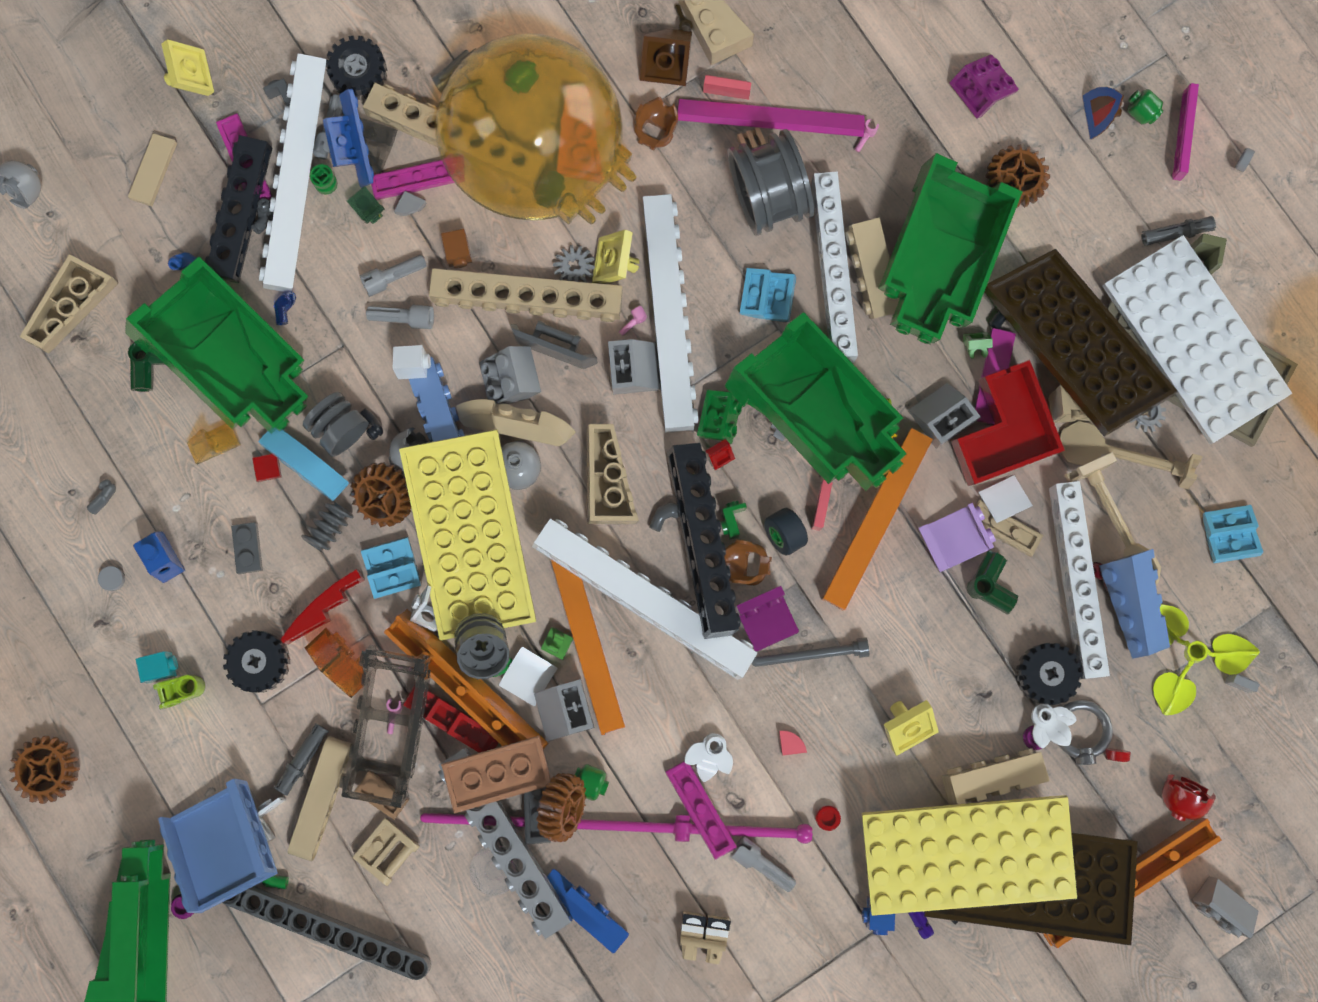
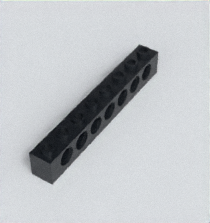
[667,443,741,639]

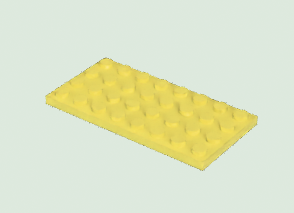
[399,429,536,641]
[862,795,1077,916]

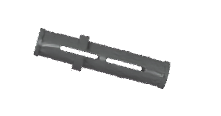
[1141,216,1216,246]
[274,723,329,796]

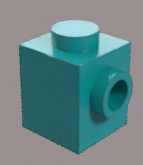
[135,651,178,684]

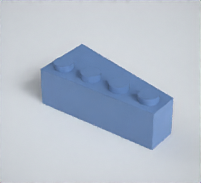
[409,357,465,442]
[1099,549,1170,659]

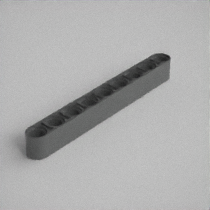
[222,886,432,980]

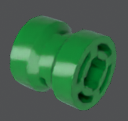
[310,164,338,195]

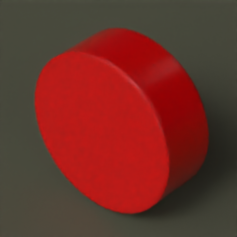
[1105,748,1131,762]
[815,805,841,831]

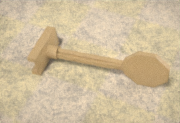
[1060,421,1202,489]
[1064,452,1161,584]

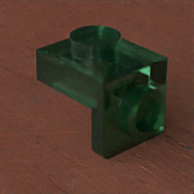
[346,186,385,224]

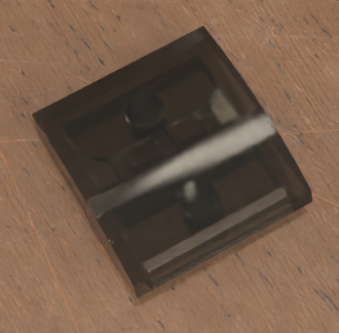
[359,117,398,174]

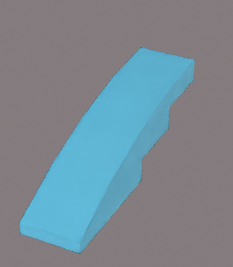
[258,430,349,501]

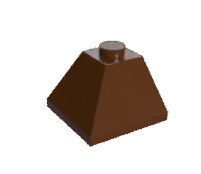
[640,29,692,86]

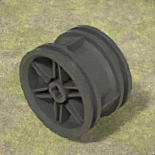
[727,129,814,236]

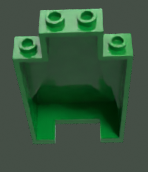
[878,153,1023,344]
[125,257,309,434]
[725,312,907,491]
[84,839,171,1002]

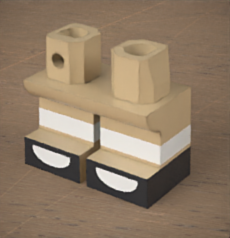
[680,911,731,964]

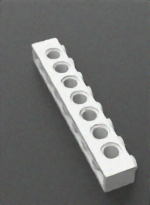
[811,172,858,363]
[1049,481,1110,680]

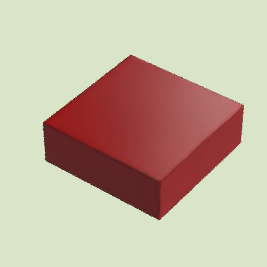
[705,439,736,470]
[252,454,282,482]

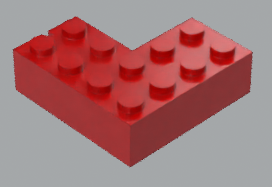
[951,360,1065,486]

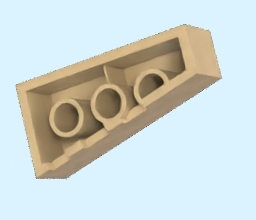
[587,424,639,524]

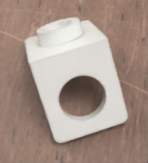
[410,585,437,631]
[258,797,286,841]

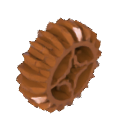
[985,144,1050,208]
[350,462,412,528]
[8,736,80,804]
[536,773,587,842]

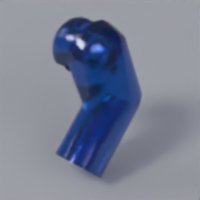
[274,291,297,325]

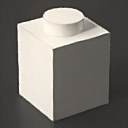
[393,345,431,379]

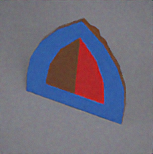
[1083,87,1124,140]

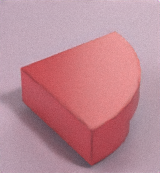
[779,731,807,756]

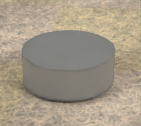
[1235,148,1255,172]
[98,566,125,591]

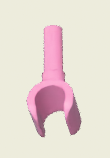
[854,119,879,152]
[619,306,647,336]
[386,698,403,734]

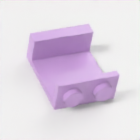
[919,503,996,573]

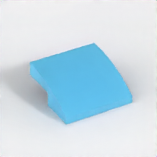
[740,268,796,322]
[1203,505,1263,564]
[361,537,421,599]

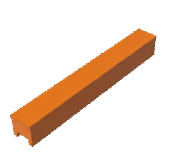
[821,428,933,611]
[550,559,625,735]
[384,609,549,749]
[1042,818,1222,948]

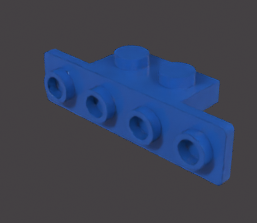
[323,89,374,188]
[547,869,629,953]

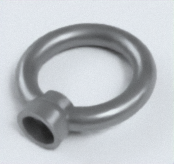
[1058,700,1113,765]

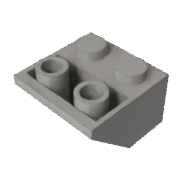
[608,339,661,395]
[479,346,541,404]
[908,383,980,449]
[534,679,595,741]
[1192,876,1259,938]

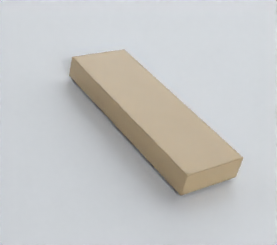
[128,133,177,207]
[975,500,1044,557]

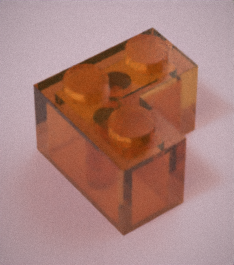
[304,627,373,698]

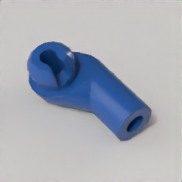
[168,252,197,270]

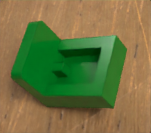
[720,501,747,540]

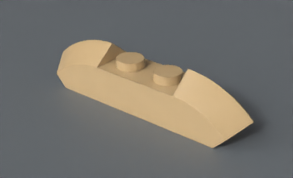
[456,399,576,446]

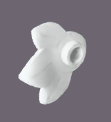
[1031,704,1076,748]
[684,733,733,782]

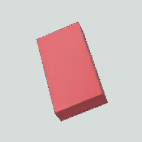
[703,75,751,100]
[811,479,833,531]

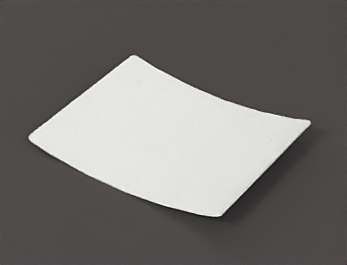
[499,647,558,706]

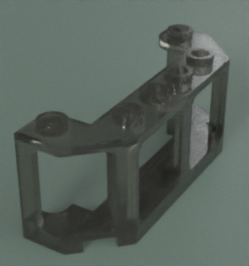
[339,645,431,808]

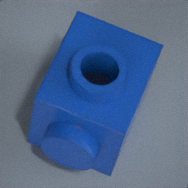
[862,896,895,935]

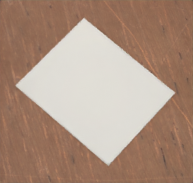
[978,475,1033,523]

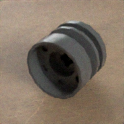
[302,392,369,457]
[454,613,509,679]

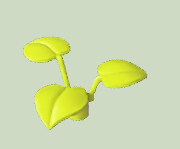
[1153,604,1260,716]

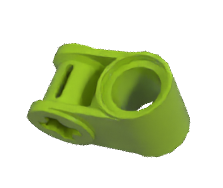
[153,675,205,710]

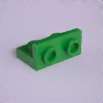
[697,390,742,444]

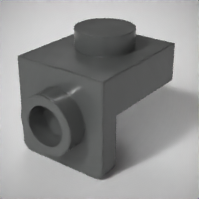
[263,78,291,107]

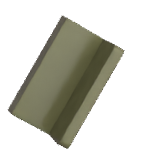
[1191,233,1227,275]

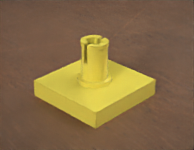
[161,39,214,96]
[592,230,639,284]
[884,700,939,756]

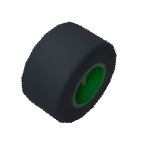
[764,508,808,556]

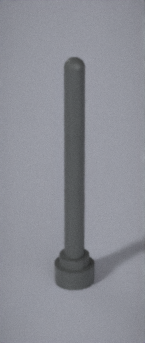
[752,637,870,667]

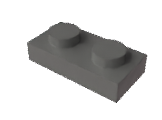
[231,522,263,574]

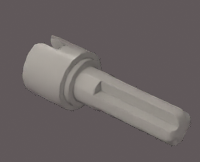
[313,94,342,160]
[359,255,427,297]
[366,305,434,329]
[730,836,796,892]

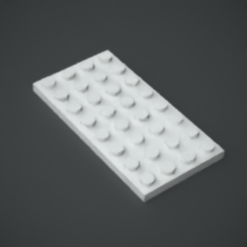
[1102,235,1292,445]

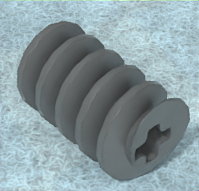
[301,501,354,554]

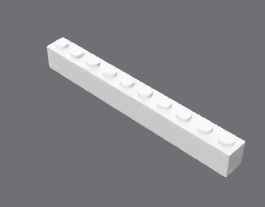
[259,53,326,293]
[643,194,698,433]
[532,519,757,680]

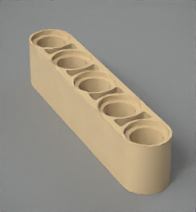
[288,736,353,862]

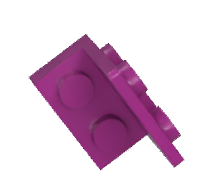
[949,54,1019,119]
[735,586,799,652]

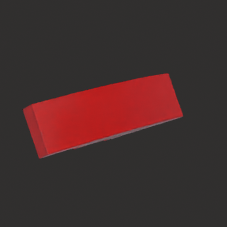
[281,569,365,645]
[403,683,499,753]

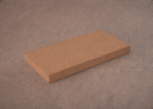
[441,736,551,814]

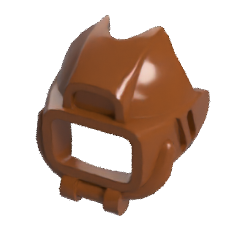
[634,97,678,151]
[724,540,772,586]

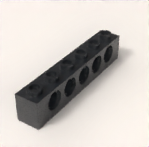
[204,135,273,283]

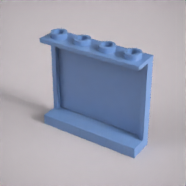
[158,778,278,913]

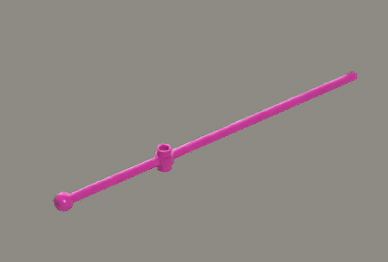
[420,813,813,844]

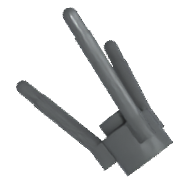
[432,48,482,96]

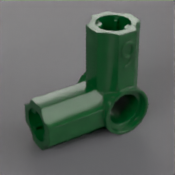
[128,342,165,392]
[967,550,1018,615]

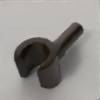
[675,4,693,31]

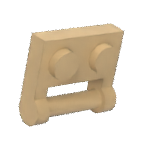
[352,818,420,886]

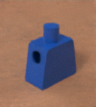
[133,531,185,583]

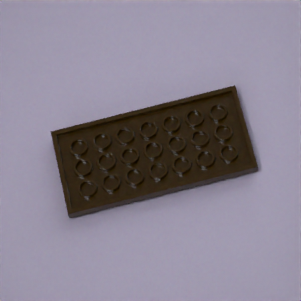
[984,248,1178,437]
[924,833,1138,946]

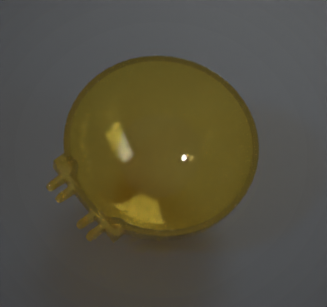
[435,33,636,225]

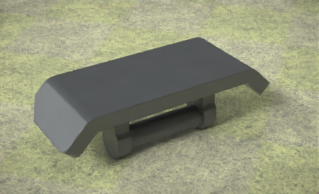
[510,321,598,369]

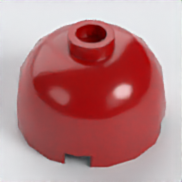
[1162,774,1216,821]

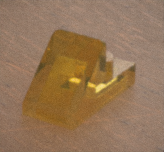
[187,424,241,465]

